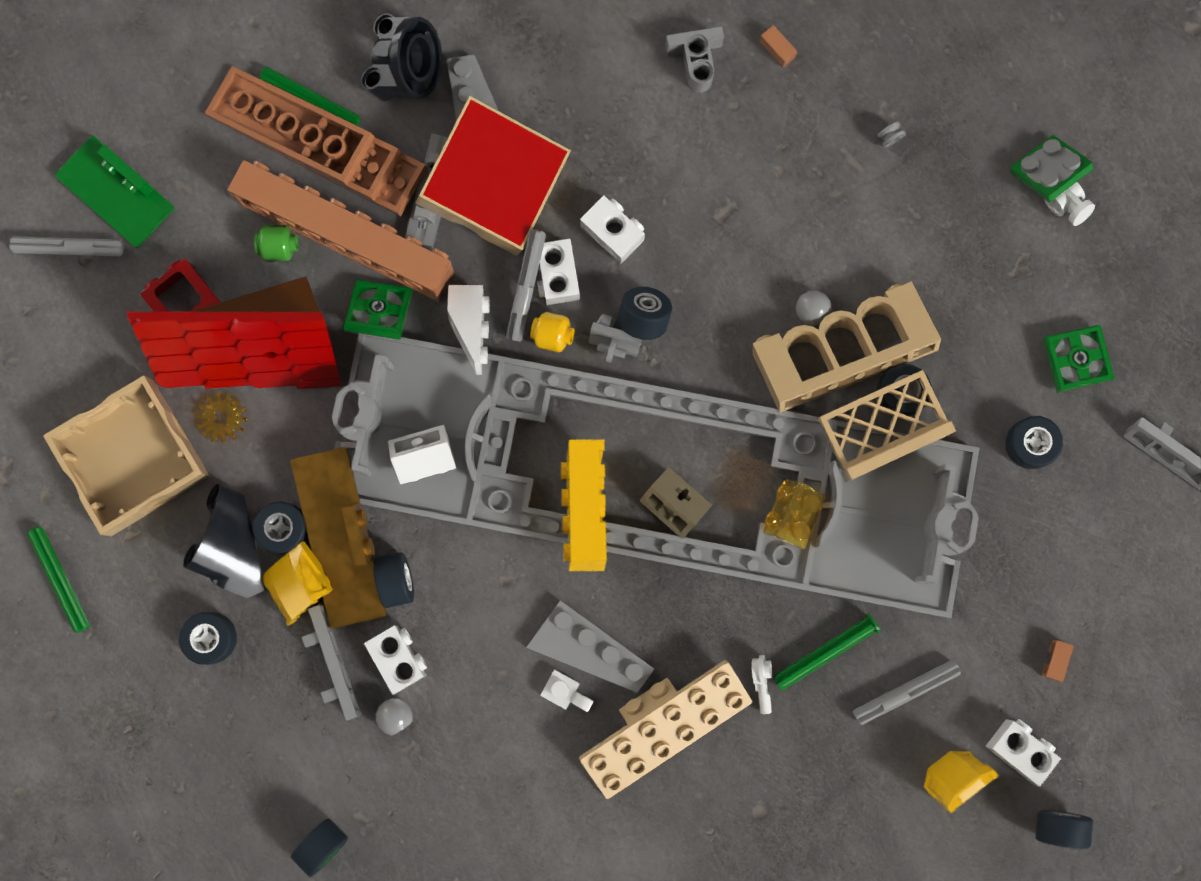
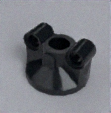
[361,13,443,101]

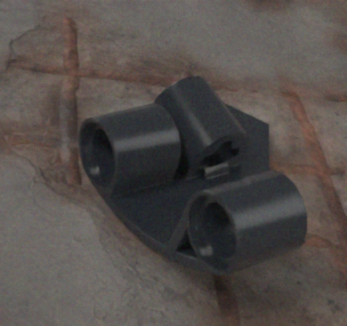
[183,483,264,598]

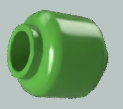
[255,225,298,262]

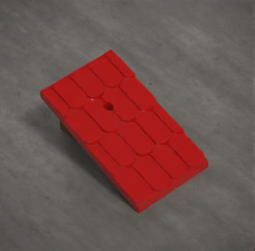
[127,276,342,389]

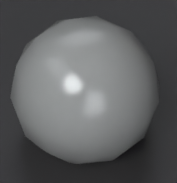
[796,290,832,326]
[376,699,413,736]

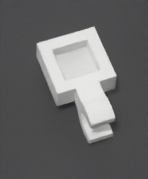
[540,670,594,712]

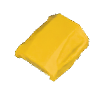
[262,541,333,626]
[924,751,998,813]

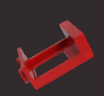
[140,258,221,312]

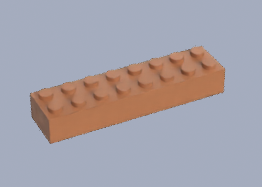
[227,160,455,303]

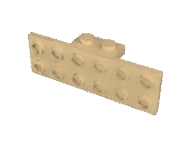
[579,660,752,799]

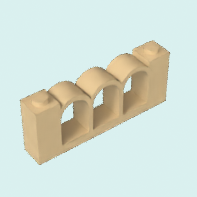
[753,281,941,413]

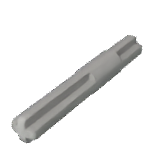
[506,229,546,341]
[9,236,124,256]
[853,660,961,725]

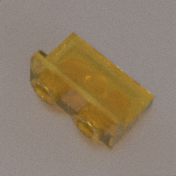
[763,480,826,549]

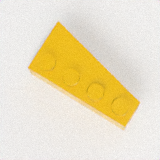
[561,440,607,571]

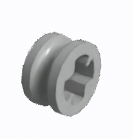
[877,122,906,148]

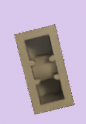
[639,467,712,539]

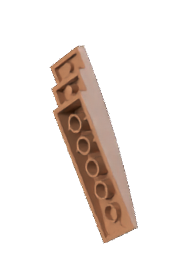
[204,66,428,217]

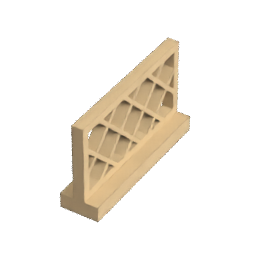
[818,370,956,482]

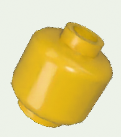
[530,312,575,352]

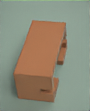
[759,25,798,67]
[1041,640,1074,682]

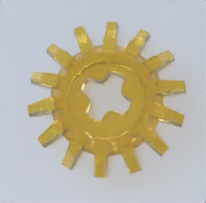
[195,392,247,444]

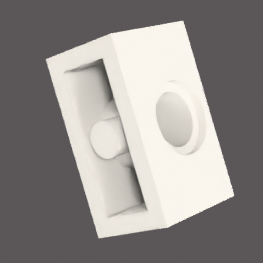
[580,195,645,264]

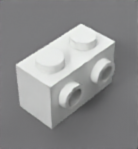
[388,425,456,485]

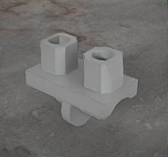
[588,314,642,363]

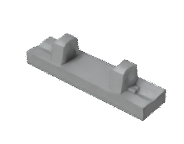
[405,133,448,249]
[1123,417,1201,491]
[302,605,362,721]

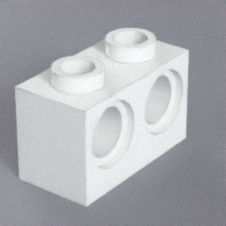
[537,239,580,305]
[364,625,427,695]
[985,719,1061,787]

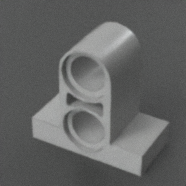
[666,26,724,93]

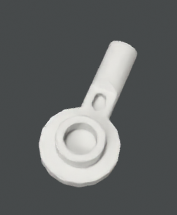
[752,655,772,714]

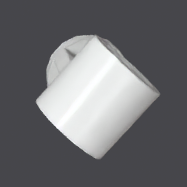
[1044,182,1095,226]

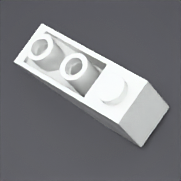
[447,285,490,375]

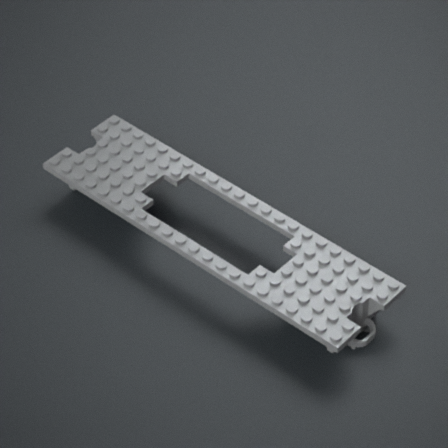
[332,333,980,618]

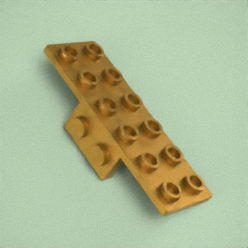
[290,447,387,629]

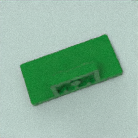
[55,135,175,248]

